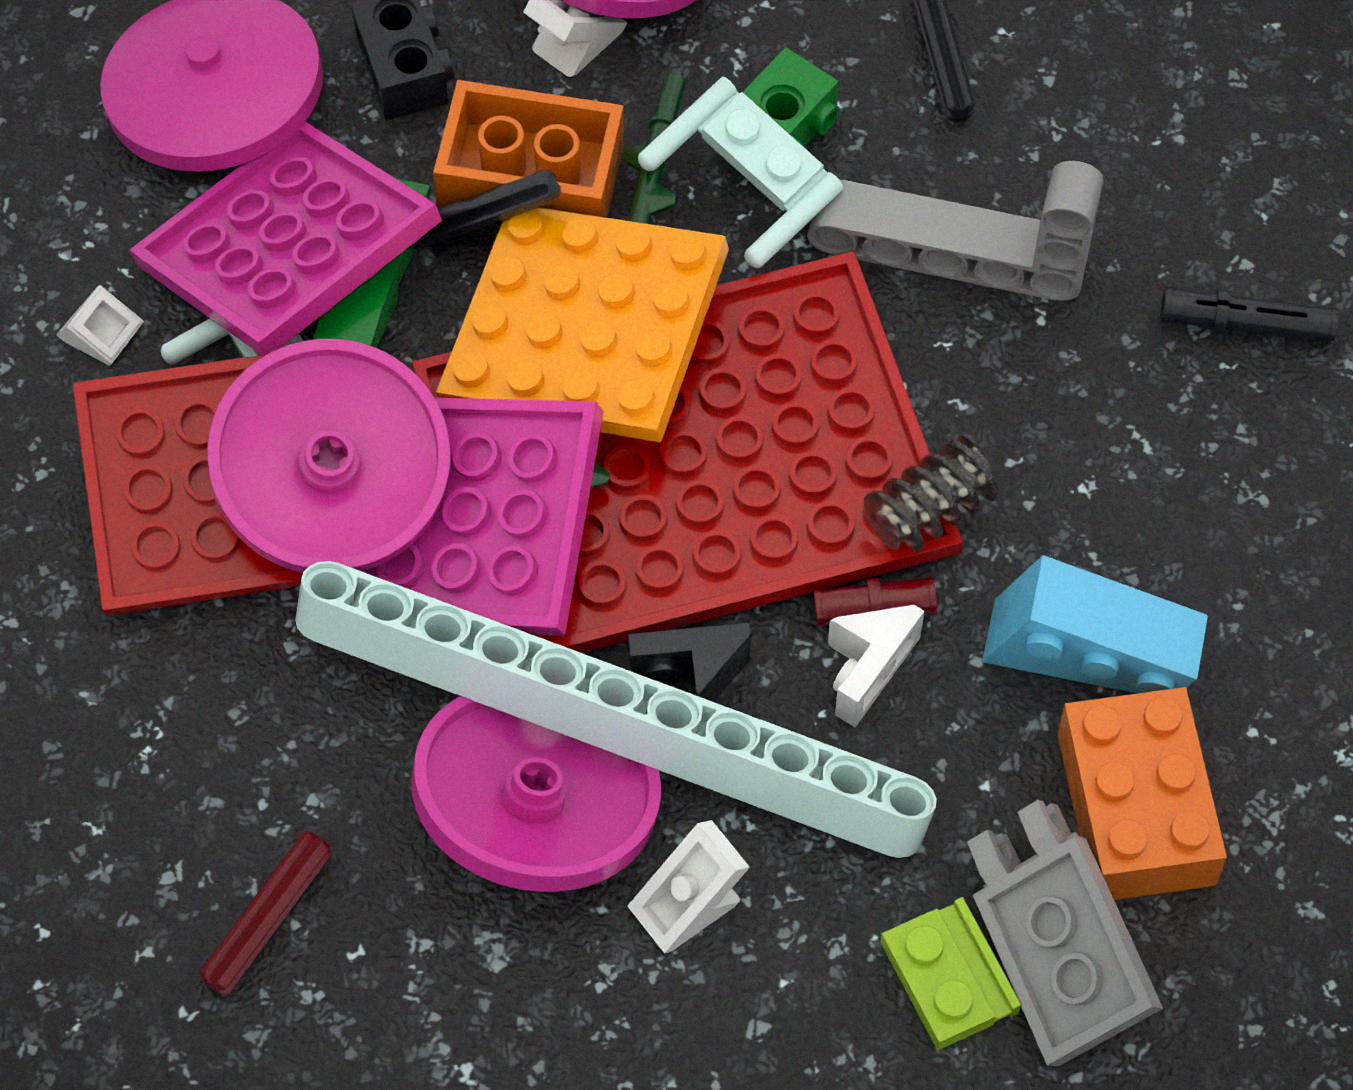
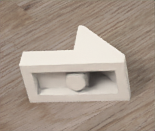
[523,0,627,77]
[828,605,924,727]
[627,820,750,953]

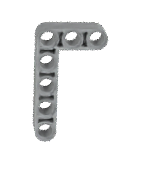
[807,161,1104,301]

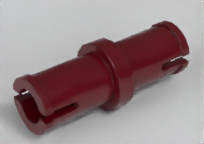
[813,576,937,628]

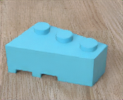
[982,555,1208,693]

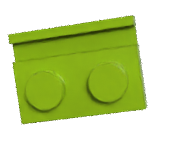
[880,897,1021,1051]

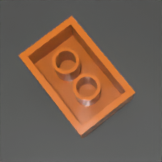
[433,80,624,218]
[1057,687,1227,900]

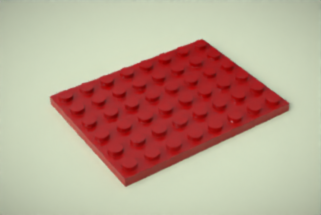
[412,251,963,653]

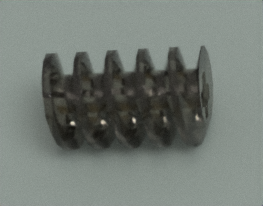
[864,436,1000,552]

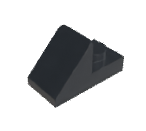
[628,623,751,702]

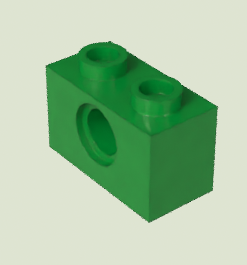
[743,47,840,149]

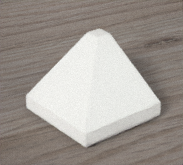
[56,285,144,365]

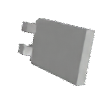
[967,800,1163,1067]

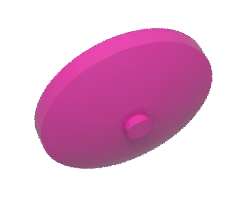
[100,0,323,172]
[208,339,450,573]
[411,696,661,892]

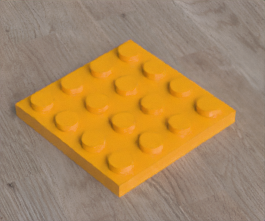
[436,208,729,443]

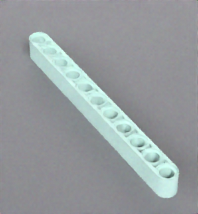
[295,561,936,858]

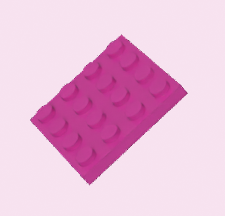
[129,121,442,356]
[362,398,604,636]

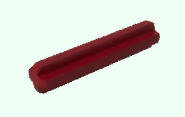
[200,831,331,995]

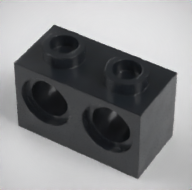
[350,0,454,121]

